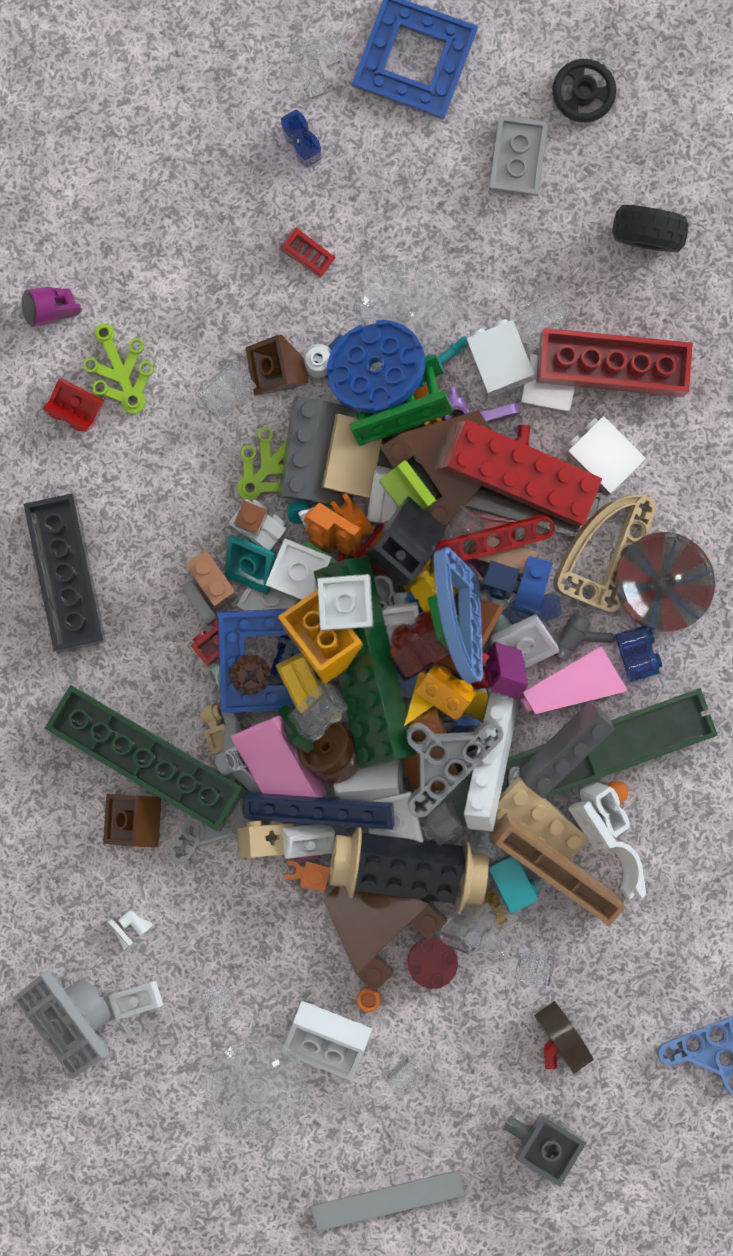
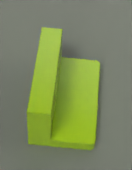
[379,460,436,509]

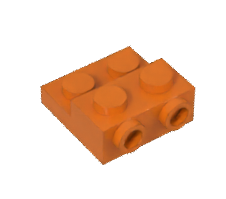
[303,503,361,558]

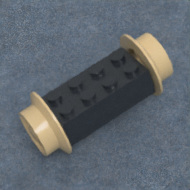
[329,827,489,913]

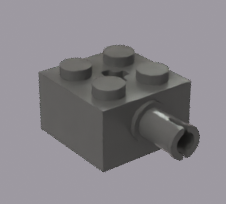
[503,1113,587,1187]

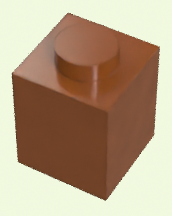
[234,500,268,536]

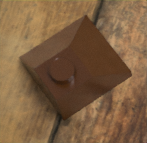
[245,335,309,396]

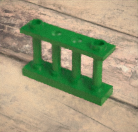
[350,354,454,446]

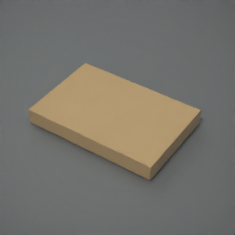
[321,414,382,499]

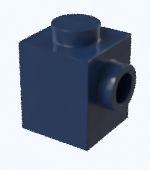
[480,560,522,600]

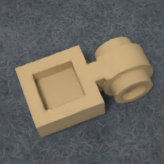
[200,703,226,754]

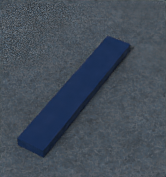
[244,792,395,830]

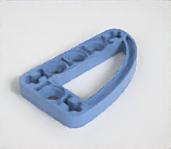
[434,547,483,684]

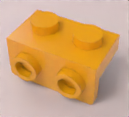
[416,663,477,720]

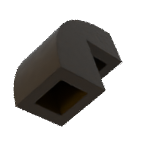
[534,1001,594,1074]

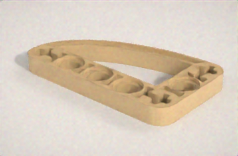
[553,495,656,612]

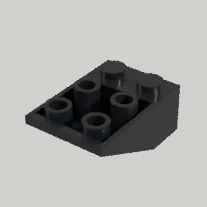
[364,496,446,586]

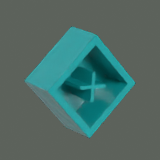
[488,855,540,914]

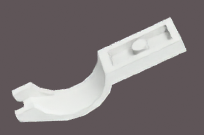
[568,800,646,900]
[103,981,163,1022]

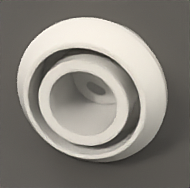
[302,344,332,378]

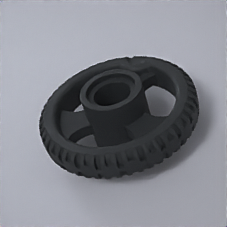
[552,58,617,123]

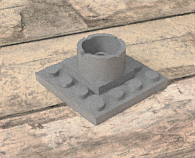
[13,970,110,1079]

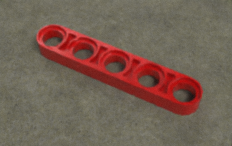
[433,515,555,561]

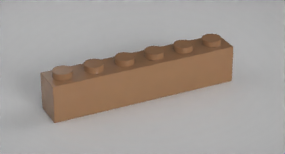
[489,813,626,926]

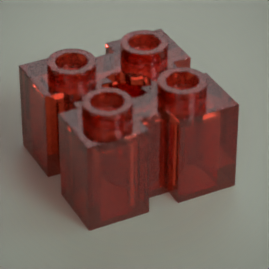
[390,611,450,678]

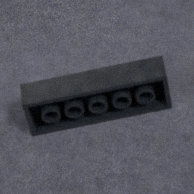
[23,493,106,653]

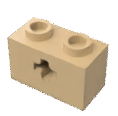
[237,821,294,858]

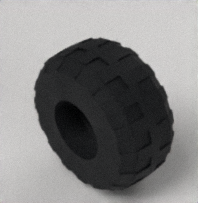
[612,205,689,252]

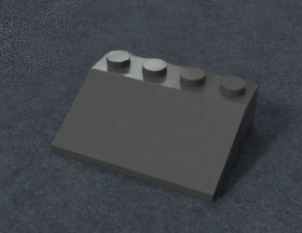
[277,396,358,506]

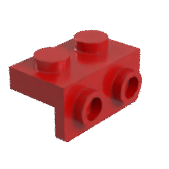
[43,378,104,432]

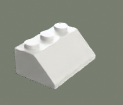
[281,1001,372,1081]

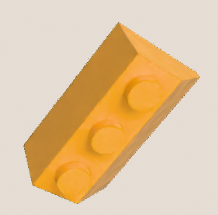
[278,589,363,684]

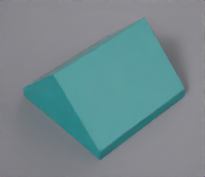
[225,534,277,595]

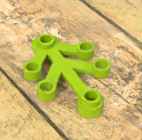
[83,324,154,414]
[237,427,287,500]

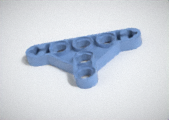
[658,1015,733,1094]

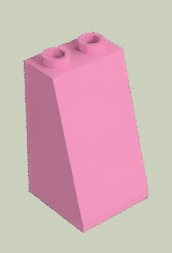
[519,646,627,716]
[230,715,328,798]

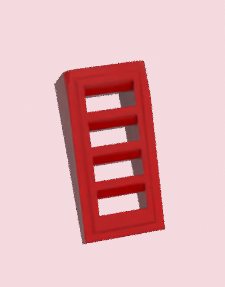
[279,227,336,278]

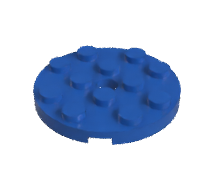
[327,320,426,413]

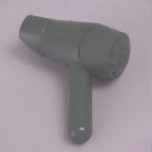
[554,614,615,662]

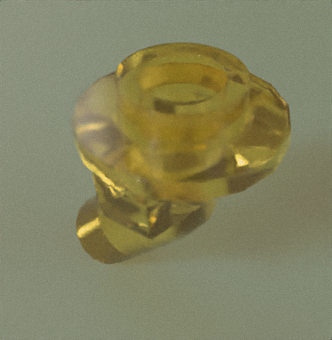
[476,892,508,925]

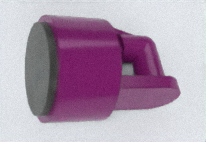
[21,287,82,327]

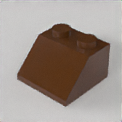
[103,794,162,847]

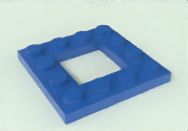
[352,0,478,120]
[217,608,322,713]

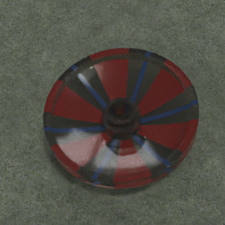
[615,532,715,632]

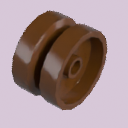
[298,719,360,783]

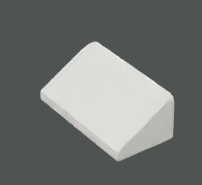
[282,824,335,859]

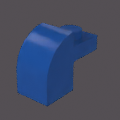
[514,556,553,616]

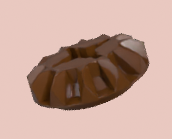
[230,654,270,695]

